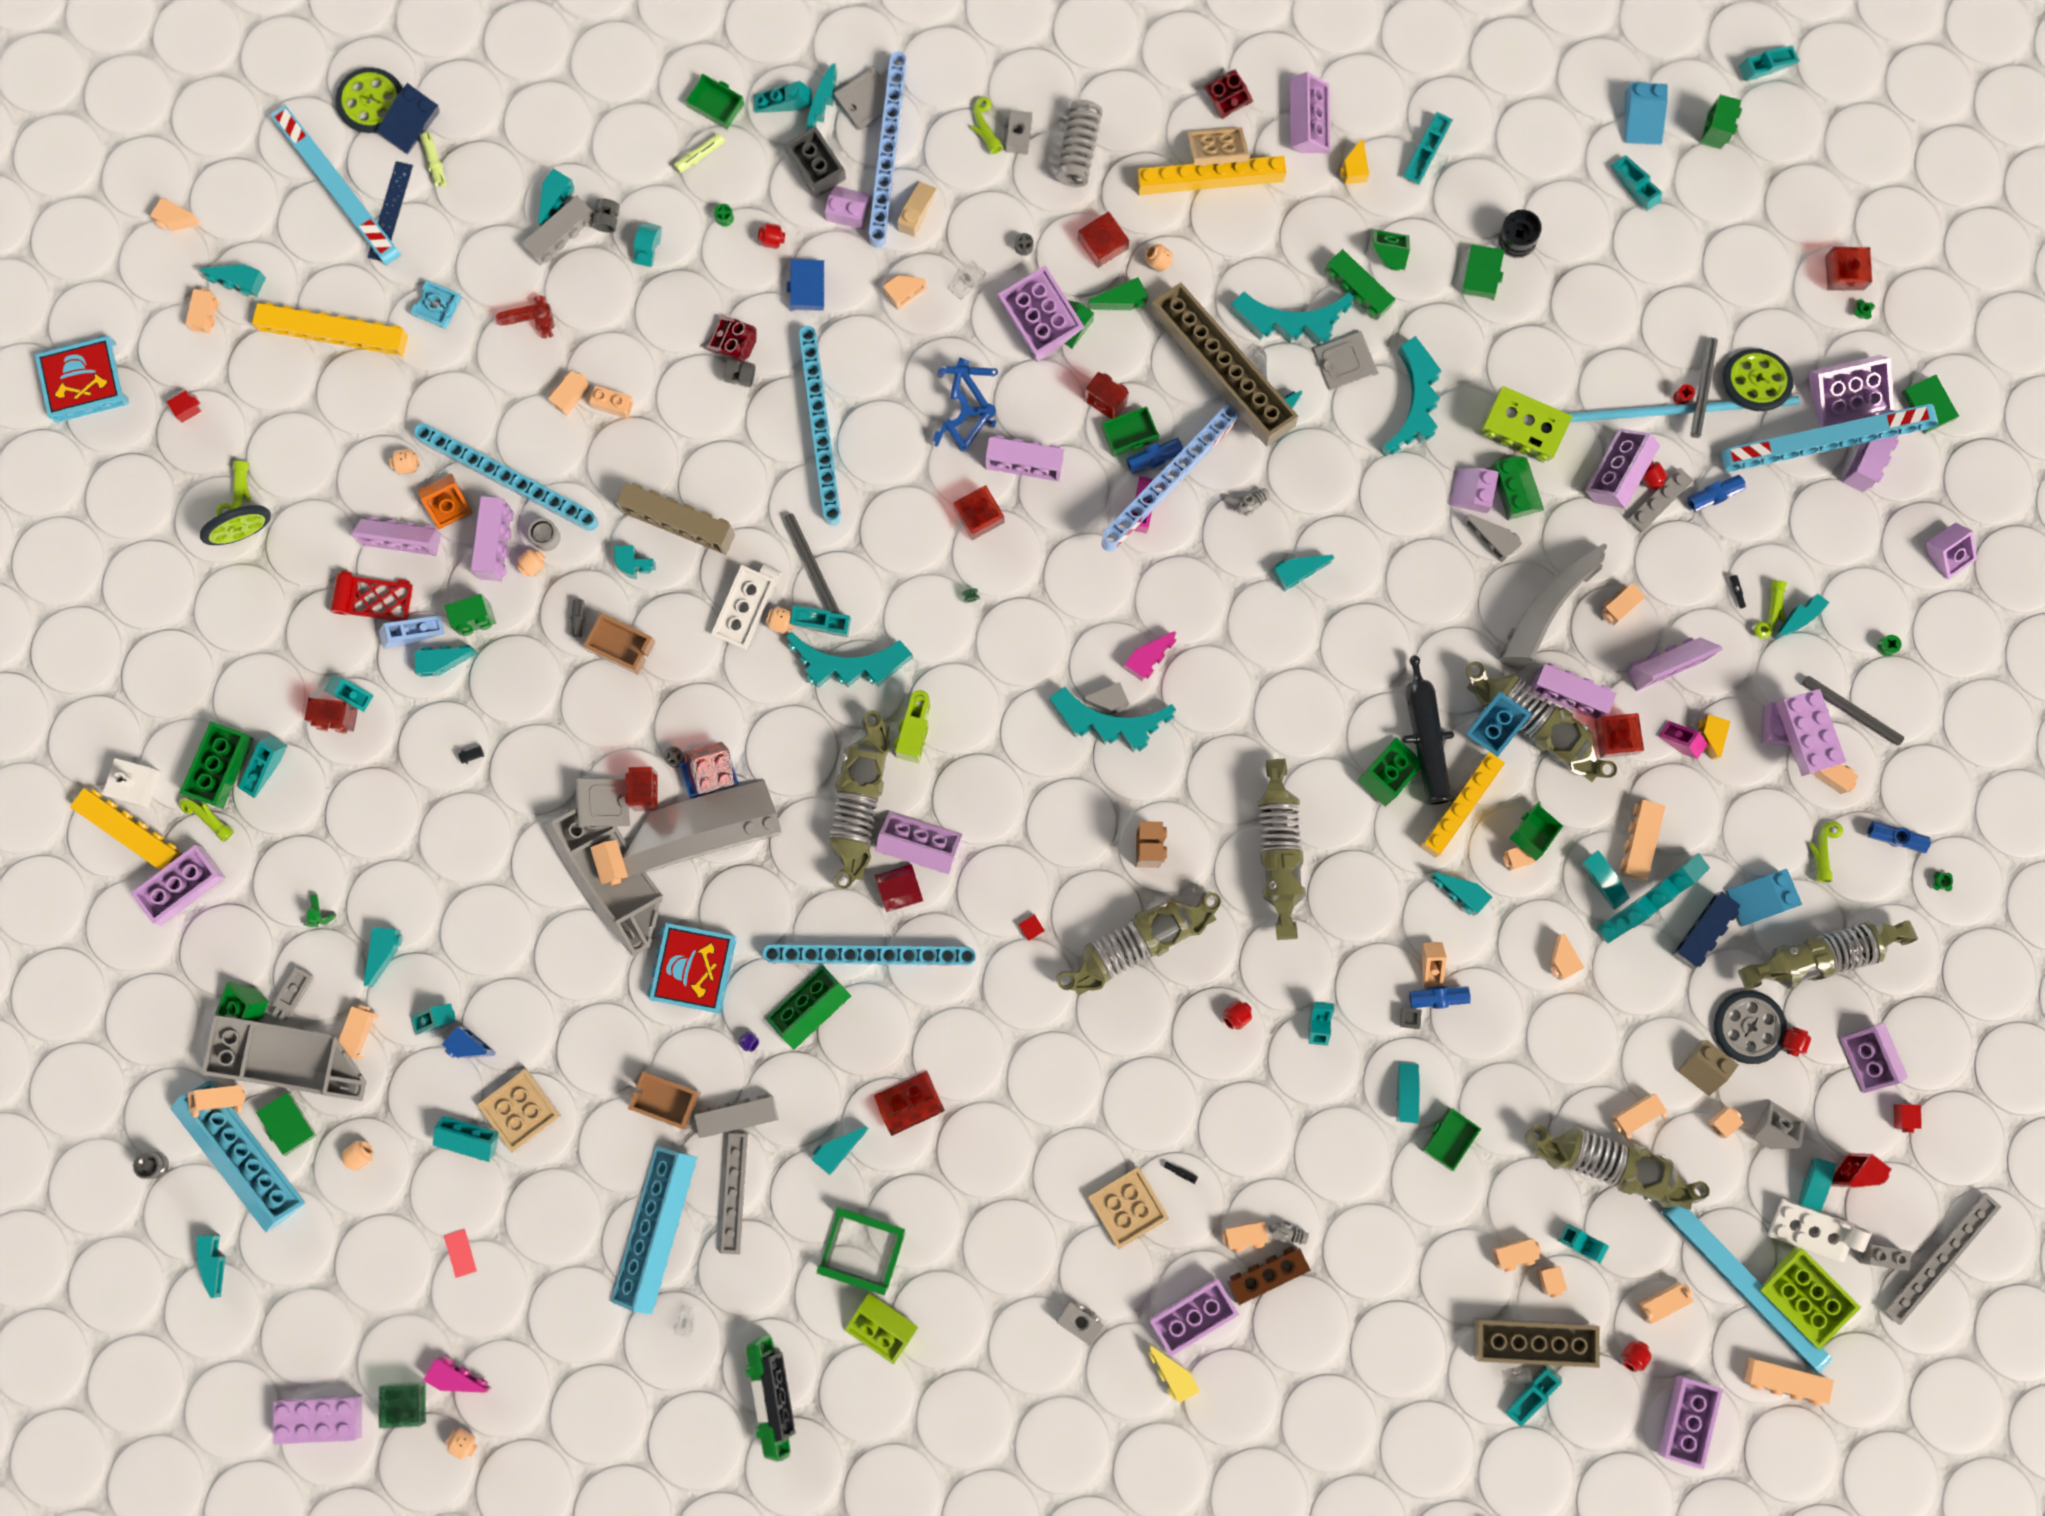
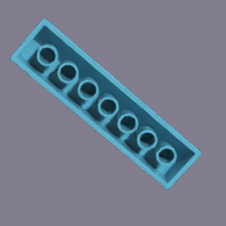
[171,1080,305,1233]
[611,1145,697,1315]

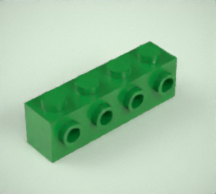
[1324,249,1396,321]

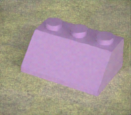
[1840,1022,1908,1093]

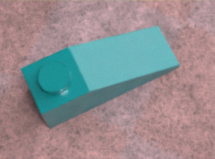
[1273,555,1334,591]
[238,736,287,798]
[363,927,402,987]
[811,1126,869,1175]

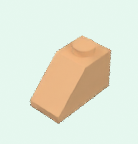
[150,197,200,231]
[883,276,927,310]
[1550,933,1584,980]
[1421,942,1447,987]

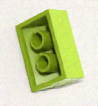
[844,1293,918,1365]

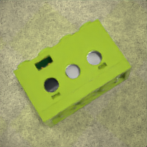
[1479,386,1573,463]

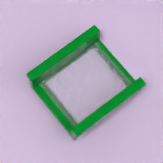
[816,1207,906,1296]

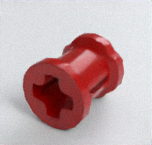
[1673,384,1695,405]

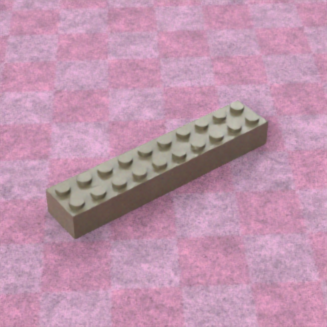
[1150,282,1298,447]

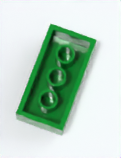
[179,721,254,809]

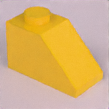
[1340,140,1369,185]
[1697,714,1731,760]

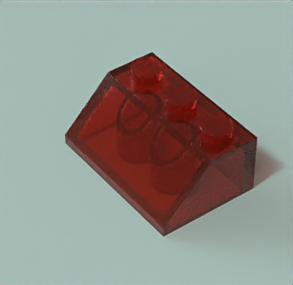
[874,1071,945,1136]

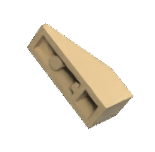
[897,182,937,237]

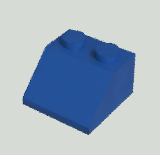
[442,1026,496,1059]

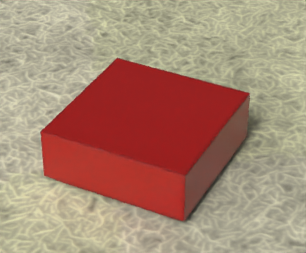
[1018,914,1045,941]

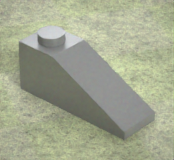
[1463,514,1522,562]

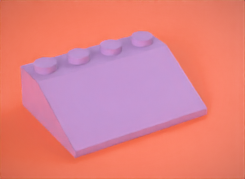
[998,265,1084,362]
[1808,355,1894,427]
[1627,637,1723,691]

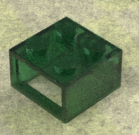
[379,1382,426,1428]

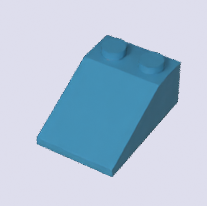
[1625,82,1668,145]
[1466,691,1532,757]
[1726,869,1802,927]

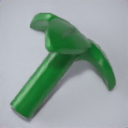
[303,894,337,927]

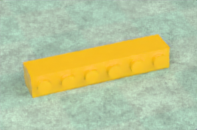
[1420,752,1505,858]
[70,788,182,871]

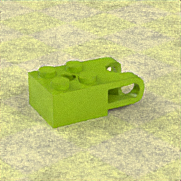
[893,690,930,763]

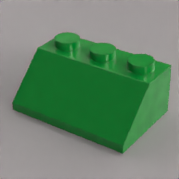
[1491,457,1544,520]

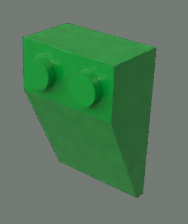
[1357,737,1420,807]

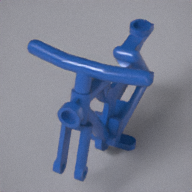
[932,357,998,452]

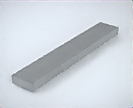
[720,1132,748,1254]

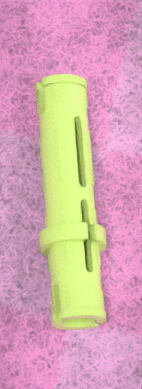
[420,132,447,187]
[674,133,725,174]

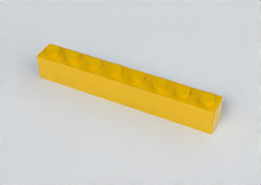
[1137,156,1287,195]
[252,302,408,356]

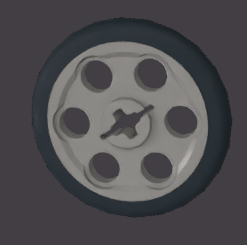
[1714,990,1787,1064]

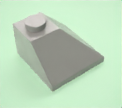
[1753,1101,1805,1149]

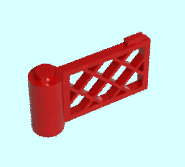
[330,571,413,621]

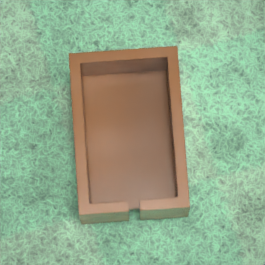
[583,613,655,675]
[1136,821,1167,868]
[628,1071,701,1130]

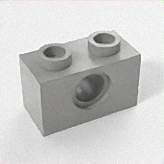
[1003,110,1032,154]
[1861,1244,1911,1271]
[1056,1301,1104,1346]

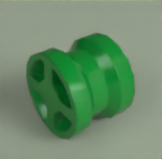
[714,203,734,227]
[1877,635,1902,656]

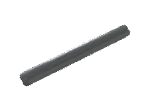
[1690,337,1718,438]
[784,513,839,614]
[1802,676,1904,745]

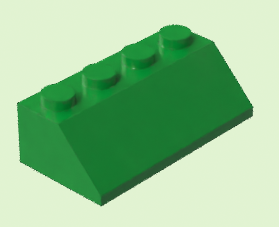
[765,965,851,1050]

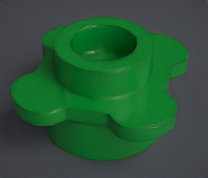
[1854,299,1875,320]
[1933,872,1953,892]

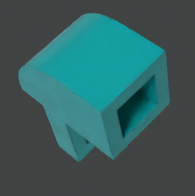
[633,222,662,268]
[614,545,656,579]
[1308,1002,1334,1046]
[1558,1224,1610,1264]

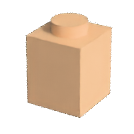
[1503,847,1536,871]
[1708,1107,1744,1138]
[1537,1265,1567,1297]

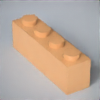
[1619,800,1665,882]
[1744,1357,1834,1406]

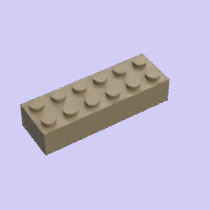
[616,483,735,555]
[1473,1318,1600,1368]

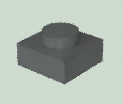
[1399,1007,1422,1029]

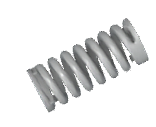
[1056,100,1103,187]

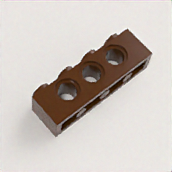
[1227,1246,1311,1305]

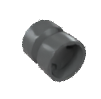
[592,198,620,233]
[724,358,756,388]
[133,1152,169,1179]

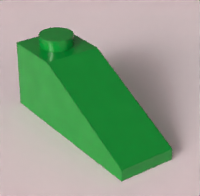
[1088,277,1148,310]

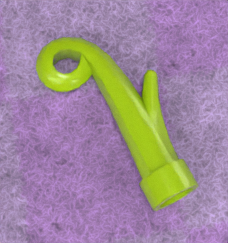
[970,97,1003,155]
[216,461,251,516]
[1754,580,1787,639]
[179,798,234,842]
[1809,821,1843,883]

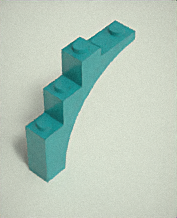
[1229,292,1354,346]
[1381,336,1442,457]
[786,632,913,688]
[1049,687,1176,752]
[1596,852,1710,943]

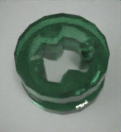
[962,588,980,603]

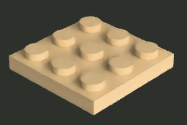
[1187,127,1249,166]
[477,1069,561,1153]
[1088,1166,1169,1250]

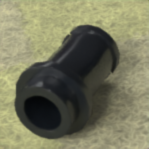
[458,745,485,764]

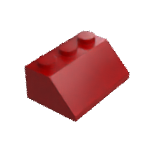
[1831,1153,1892,1188]

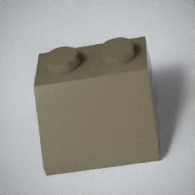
[1678,1040,1739,1096]

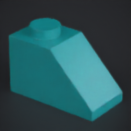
[323,674,374,712]
[411,1003,456,1035]

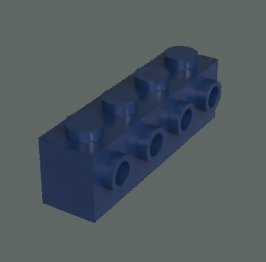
[1672,891,1741,968]

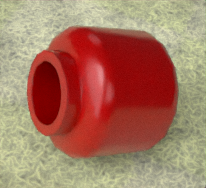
[758,223,785,249]
[1641,460,1667,489]
[1223,1001,1252,1030]
[1782,1027,1812,1057]
[1621,1341,1652,1372]

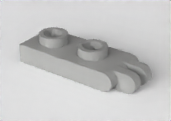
[272,967,314,1021]

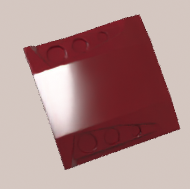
[1203,69,1254,119]
[706,315,757,362]
[875,864,923,912]

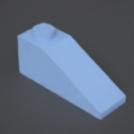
[379,615,444,649]

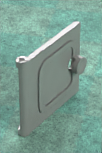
[833,66,897,130]
[1314,331,1378,390]
[575,778,630,828]

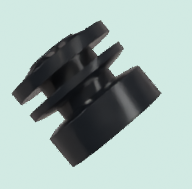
[1498,209,1542,258]

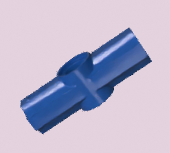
[1126,438,1183,474]
[1687,474,1746,512]
[1867,821,1931,853]
[1409,986,1471,1009]

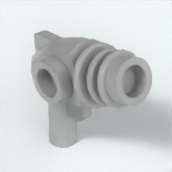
[1225,488,1270,516]
[1269,1221,1309,1244]

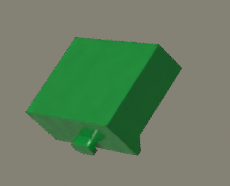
[685,73,744,130]
[1462,244,1504,301]
[1902,374,1959,434]
[1101,406,1160,457]
[1509,802,1563,861]
[256,1092,317,1156]
[1421,1108,1481,1171]

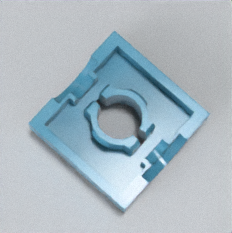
[410,280,462,330]

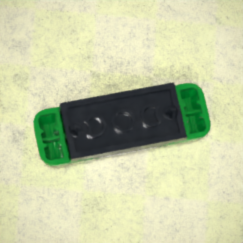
[745,1334,796,1462]

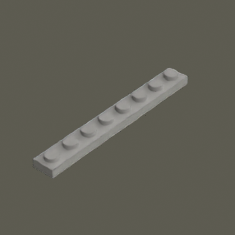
[1883,1193,2001,1325]

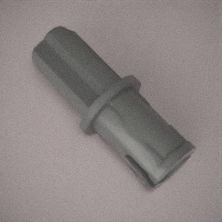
[569,598,585,637]

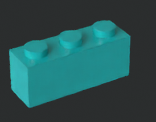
[432,1115,499,1162]

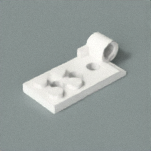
[711,565,782,650]
[1768,1198,1872,1262]

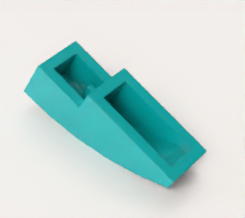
[1739,45,1800,82]
[1611,155,1662,211]
[1773,593,1830,640]
[790,605,851,637]
[1579,850,1630,910]
[1396,1062,1420,1123]
[1798,1158,1837,1212]
[196,1235,226,1298]
[1506,1365,1562,1427]

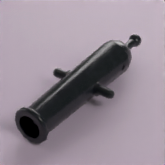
[1402,655,1454,805]

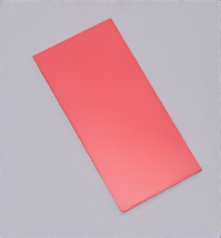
[444,1229,477,1278]

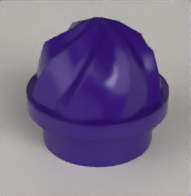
[739,1032,759,1052]

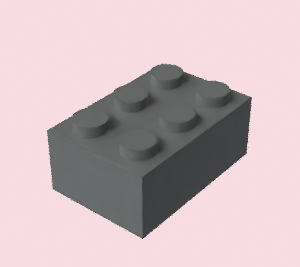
[784,126,846,197]

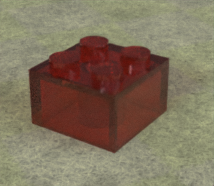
[1077,211,1130,268]
[1825,247,1873,291]
[1084,371,1129,419]
[953,485,1005,541]
[304,697,358,734]
[1595,713,1644,758]
[685,742,735,795]
[625,767,658,811]

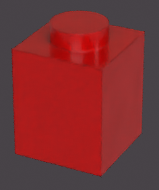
[166,390,202,423]
[1893,1104,1922,1133]

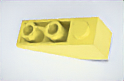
[1148,1345,1200,1403]

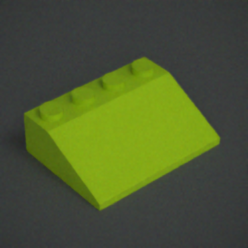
[1760,1246,1862,1350]

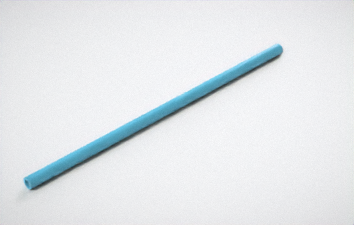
[1567,396,1799,422]

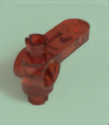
[495,296,555,339]

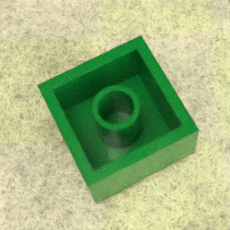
[1700,94,1742,149]
[444,594,497,636]

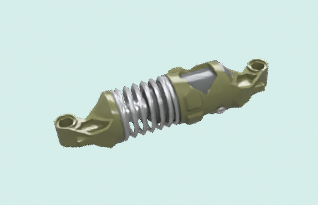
[1466,661,1617,782]
[828,710,891,890]
[1257,758,1306,940]
[1056,891,1221,996]
[1738,920,1918,990]
[1525,1125,1710,1210]

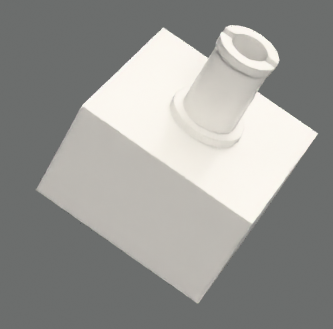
[102,758,160,808]

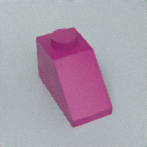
[1658,721,1708,759]

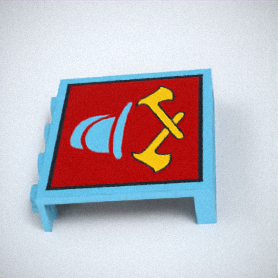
[35,336,130,423]
[647,923,737,1014]

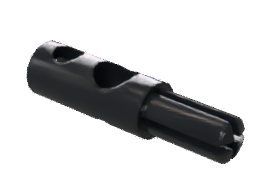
[1729,575,1746,609]
[1164,1162,1198,1184]

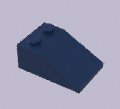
[376,83,440,155]

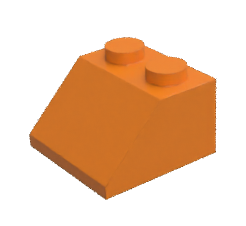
[418,474,473,529]

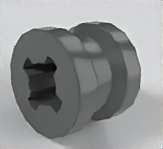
[1015,233,1034,256]
[664,747,685,768]

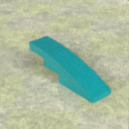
[806,63,837,131]
[1403,112,1453,185]

